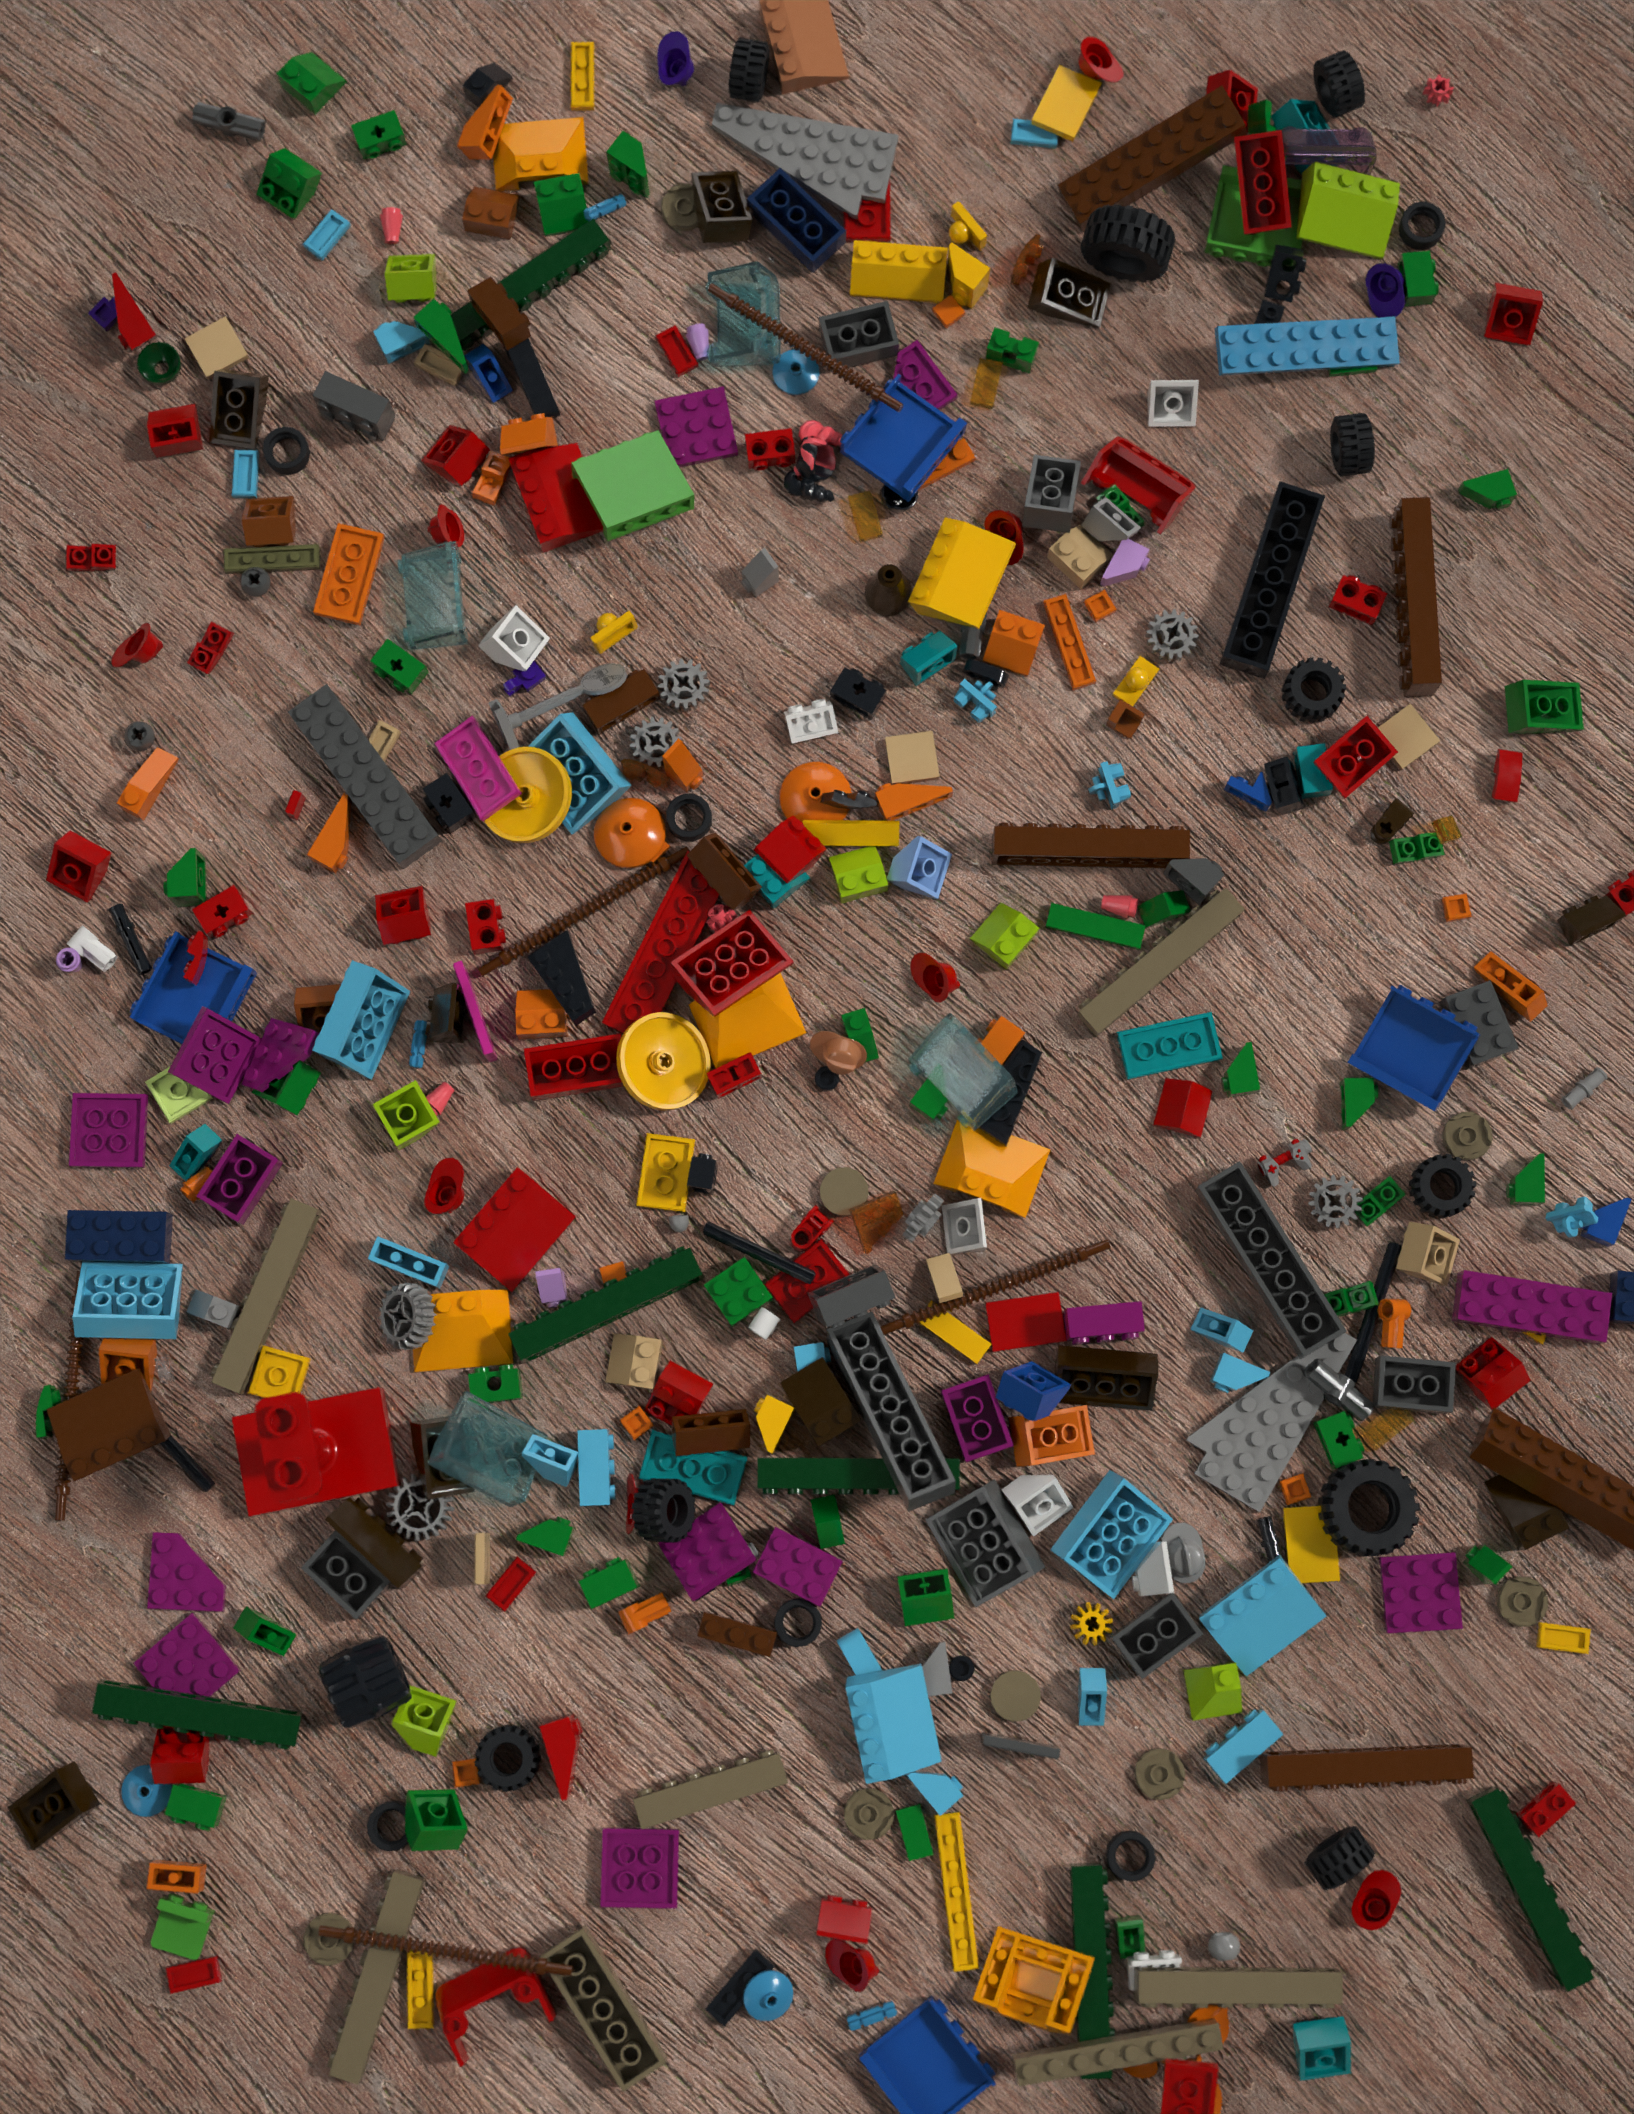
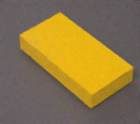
[1536,1622,1591,1654]

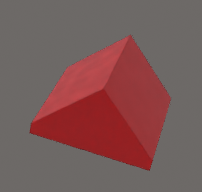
[1153,1078,1213,1138]

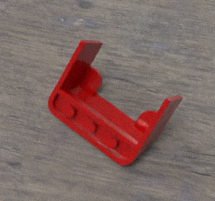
[1081,437,1196,535]
[435,1947,557,2067]

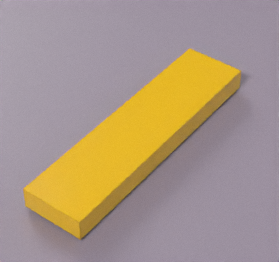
[803,820,899,846]

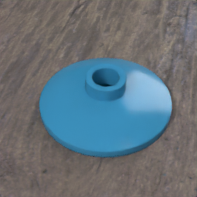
[773,349,819,395]
[121,1765,172,1817]
[743,1970,793,2021]

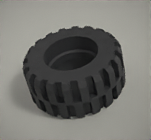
[1080,204,1176,282]
[1318,1459,1420,1557]

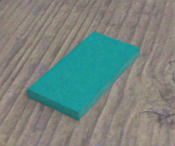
[1116,1012,1223,1080]
[638,1430,748,1505]

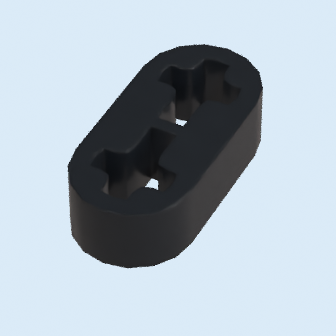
[962,659,1009,688]

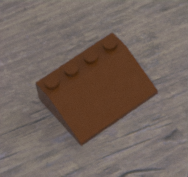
[47,1368,171,1482]

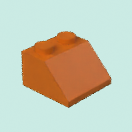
[500,413,558,455]
[982,610,1045,677]
[515,989,568,1039]
[99,1338,157,1391]

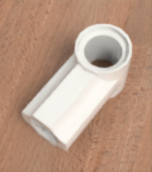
[66,925,118,973]
[748,1307,780,1340]

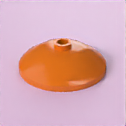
[780,762,851,823]
[594,798,666,868]

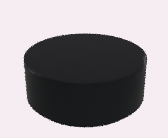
[815,1066,839,1091]
[949,1655,974,1681]

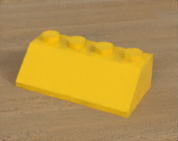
[850,240,948,303]

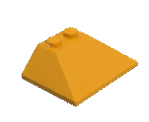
[493,117,589,191]
[689,973,807,1068]
[933,1116,1051,1218]
[413,1290,514,1372]
[973,1926,1095,2034]

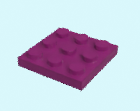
[655,386,738,468]
[168,1006,262,1104]
[69,1093,148,1168]
[658,1502,757,1602]
[1379,1552,1463,1634]
[134,1613,241,1697]
[600,1827,679,1909]

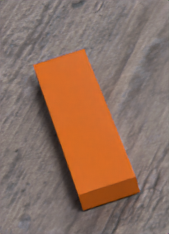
[1043,594,1096,691]

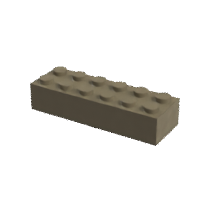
[540,1925,668,2092]

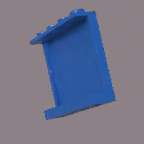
[840,374,967,502]
[130,931,257,1044]
[1347,984,1480,1112]
[859,1996,996,2114]

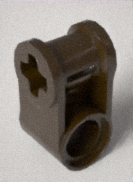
[1370,798,1415,845]

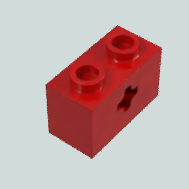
[192,885,253,938]

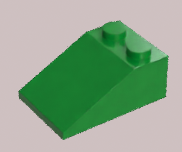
[1504,679,1584,734]

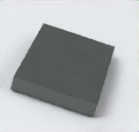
[981,1732,1061,1759]

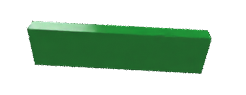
[1045,903,1146,950]

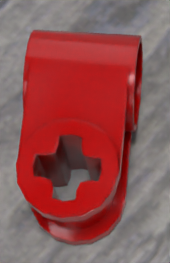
[790,1205,834,1252]

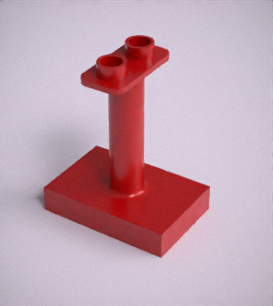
[232,1387,401,1517]

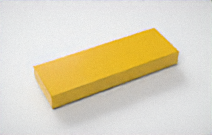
[571,42,595,111]
[920,1301,991,1364]
[406,1950,434,2029]

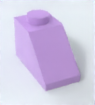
[1100,539,1150,586]
[535,1268,568,1308]

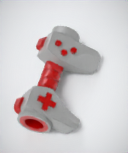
[1257,1139,1312,1187]

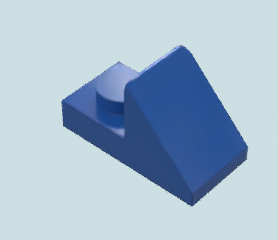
[1224,771,1272,812]

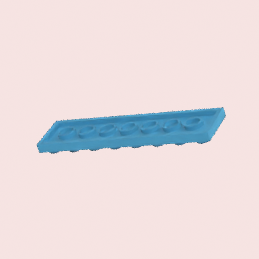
[1214,317,1400,376]

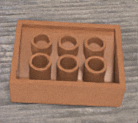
[759,0,849,95]

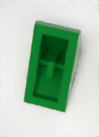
[1137,890,1191,929]
[810,1495,845,1549]
[1114,1915,1145,1959]

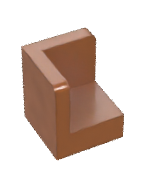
[1106,699,1145,739]

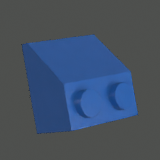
[995,1361,1071,1421]

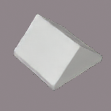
[1147,380,1199,427]
[942,1198,987,1254]

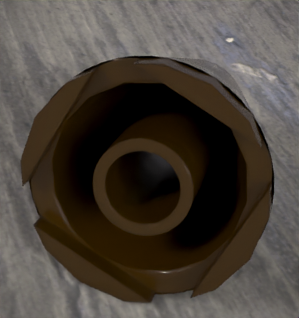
[865,564,912,616]

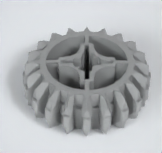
[378,1283,437,1350]
[386,1473,455,1541]

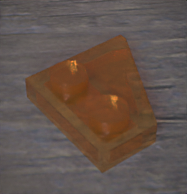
[849,1191,904,1254]

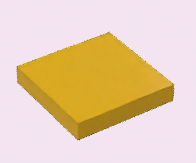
[248,1345,311,1398]

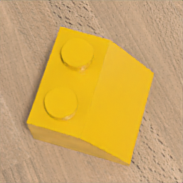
[947,242,990,309]
[754,1395,795,1455]

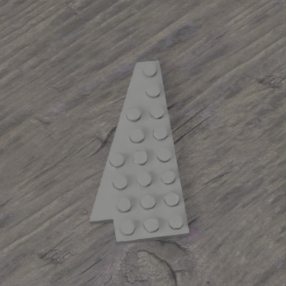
[712,103,899,219]
[1185,1333,1357,1513]

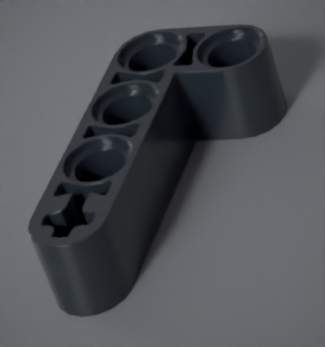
[504,338,560,419]

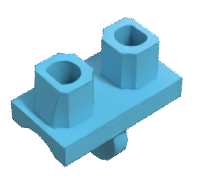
[953,679,997,723]
[1088,761,1131,810]
[1545,1196,1598,1238]

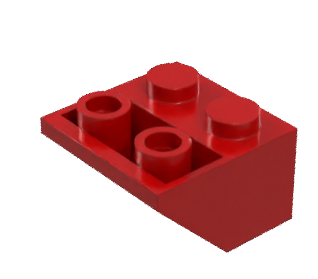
[147,404,203,458]
[1455,1337,1531,1410]
[644,1360,713,1426]
[150,1726,209,1784]

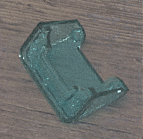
[706,261,781,366]
[397,541,468,650]
[908,1013,1018,1131]

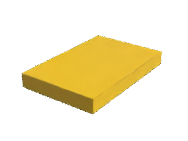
[1031,65,1102,142]
[636,1133,695,1213]
[1282,1506,1340,1583]

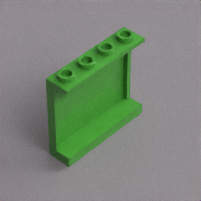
[1204,165,1303,267]
[571,430,694,542]

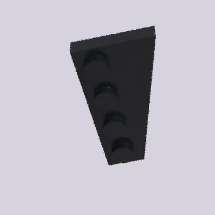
[527,930,596,1026]
[966,1039,1042,1147]

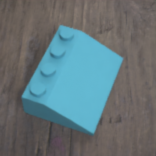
[528,712,632,834]
[312,960,411,1080]
[72,1261,183,1339]
[1050,1470,1173,1599]
[1199,1555,1327,1677]
[845,1663,942,1784]

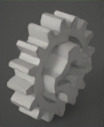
[1146,609,1199,662]
[658,658,710,712]
[630,717,682,770]
[1308,1175,1363,1229]
[902,1194,944,1243]

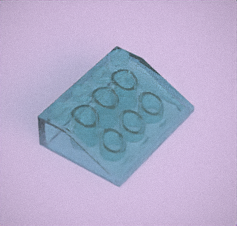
[428,1391,547,1508]

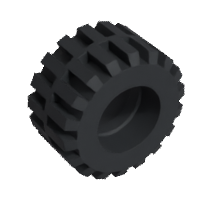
[729,38,769,103]
[1313,50,1365,118]
[1330,413,1375,476]
[1282,657,1346,723]
[1409,1154,1476,1218]
[632,1478,696,1543]
[475,1725,541,1792]
[1305,1826,1375,1890]

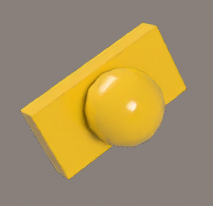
[949,201,987,251]
[590,611,638,654]
[1112,656,1159,706]

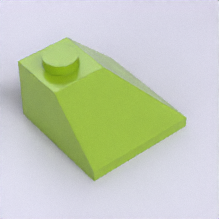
[1183,1662,1242,1721]
[392,1685,456,1757]

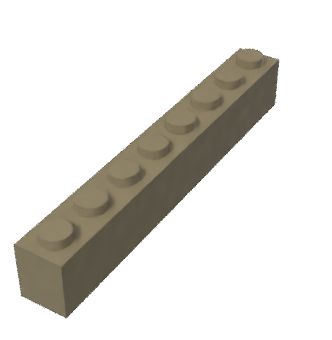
[1077,888,1245,1037]
[211,1198,322,1395]
[327,1869,426,2085]
[1134,1967,1343,2009]
[1011,2018,1224,2086]

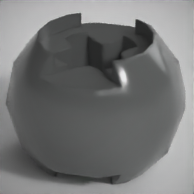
[240,567,271,597]
[124,721,155,751]

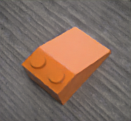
[1008,1405,1095,1467]

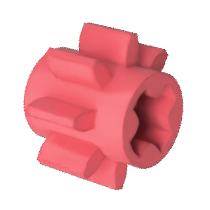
[1423,75,1454,107]
[706,904,738,932]

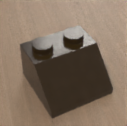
[1557,895,1626,946]

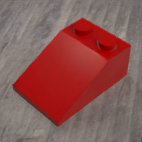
[112,272,156,353]
[1313,716,1398,799]
[539,1714,583,1801]

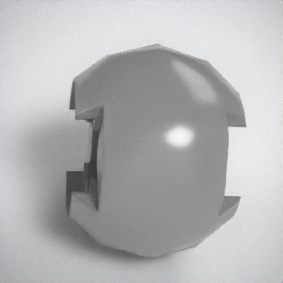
[1208,1932,1240,1961]

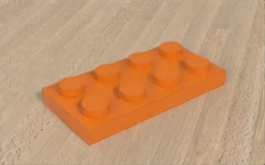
[313,523,385,626]

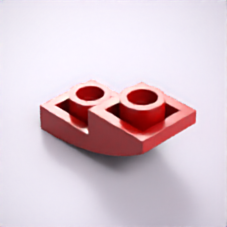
[66,544,116,571]
[187,621,234,674]
[1491,749,1522,802]
[183,930,208,986]

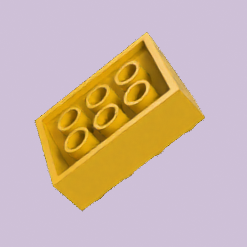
[908,517,1016,629]

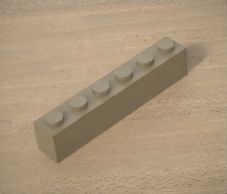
[633,1749,788,1829]

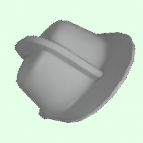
[1162,1523,1205,1583]

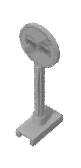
[488,663,627,750]

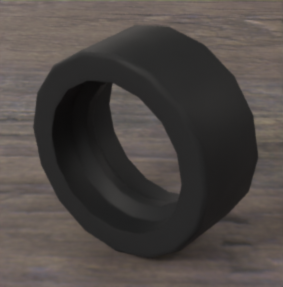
[1398,201,1446,250]
[263,426,310,475]
[666,793,712,841]
[774,1598,822,1647]
[367,1800,409,1851]
[1106,1830,1156,1882]

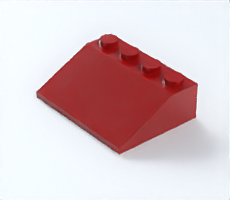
[508,443,603,553]
[671,910,794,1017]
[453,1167,576,1292]

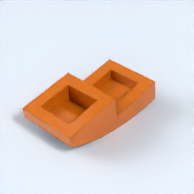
[472,451,511,506]

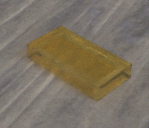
[970,358,1003,409]
[848,490,883,542]
[1359,1409,1414,1451]

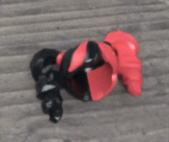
[784,420,843,503]

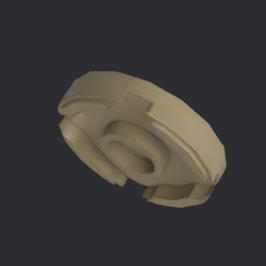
[661,184,698,231]
[1442,1112,1493,1161]
[820,1167,869,1217]
[1497,1576,1548,1627]
[990,1670,1041,1722]
[1134,1748,1186,1800]
[844,1788,894,1840]
[303,1912,355,1966]

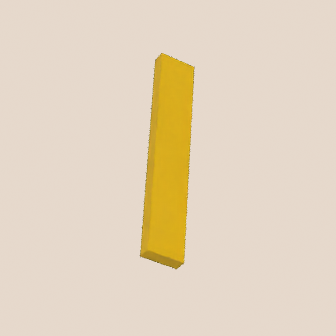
[934,1812,979,1972]

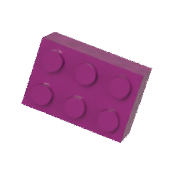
[196,1134,283,1225]
[1063,1301,1145,1345]
[940,1374,1013,1463]
[753,1527,843,1607]

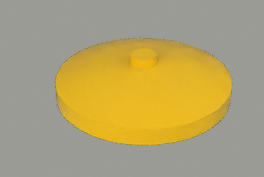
[485,747,572,843]
[616,1012,711,1111]

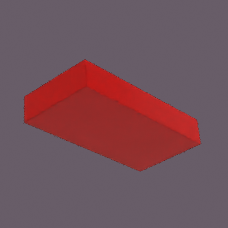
[655,325,699,378]
[485,1556,537,1612]
[166,1956,222,1994]

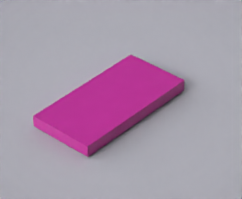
[434,716,522,821]
[453,960,498,1062]

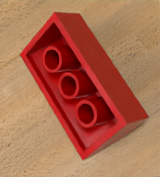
[1234,130,1292,235]
[524,1033,624,1101]

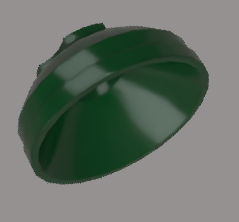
[137,342,181,385]

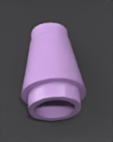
[686,323,710,361]
[56,948,82,972]

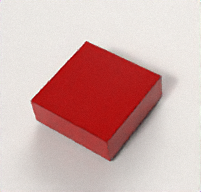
[285,790,306,820]

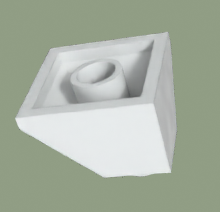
[478,605,550,671]
[1001,1475,1074,1536]
[1132,1541,1174,1596]

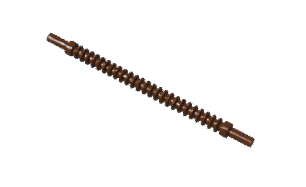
[707,283,904,413]
[478,846,690,977]
[880,1240,1111,1335]
[54,1271,84,1521]
[318,1925,573,1976]

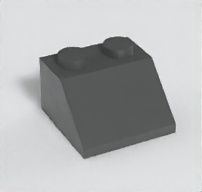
[1163,858,1225,905]

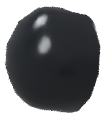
[880,484,918,513]

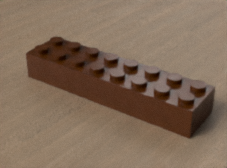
[1057,86,1247,233]
[1389,497,1442,697]
[991,822,1190,869]
[1469,1407,1634,1551]
[1260,1744,1474,1792]

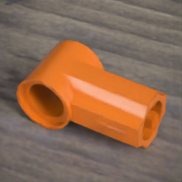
[1378,1299,1411,1348]
[618,1592,672,1635]

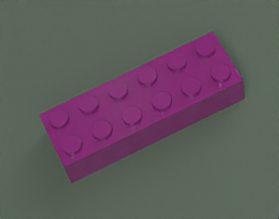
[1452,1270,1612,1344]

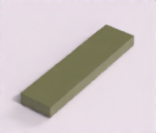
[224,544,320,574]

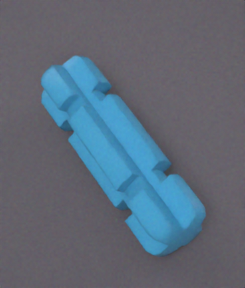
[584,194,626,221]
[409,1020,427,1068]
[847,2001,897,2031]

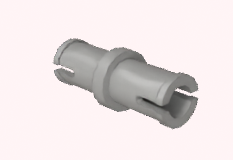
[1561,1067,1608,1110]

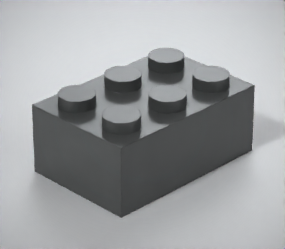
[819,301,899,372]
[312,371,396,441]
[1022,454,1081,533]
[1439,980,1519,1070]
[808,1264,896,1328]
[1373,1355,1456,1414]
[301,1530,392,1620]
[1109,1593,1203,1679]

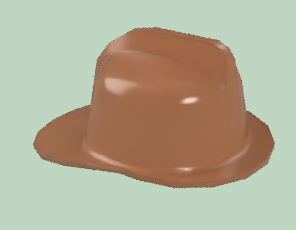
[810,1031,867,1075]

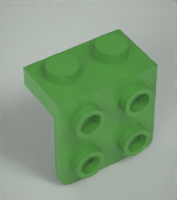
[151,1893,215,1960]

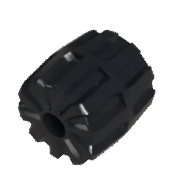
[318,1635,412,1729]

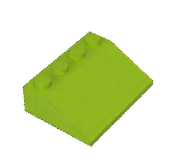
[1296,161,1400,260]

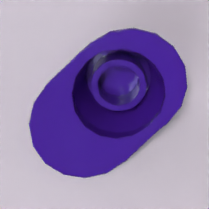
[657,31,694,86]
[1365,263,1405,318]

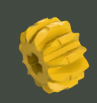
[1070,1602,1113,1646]

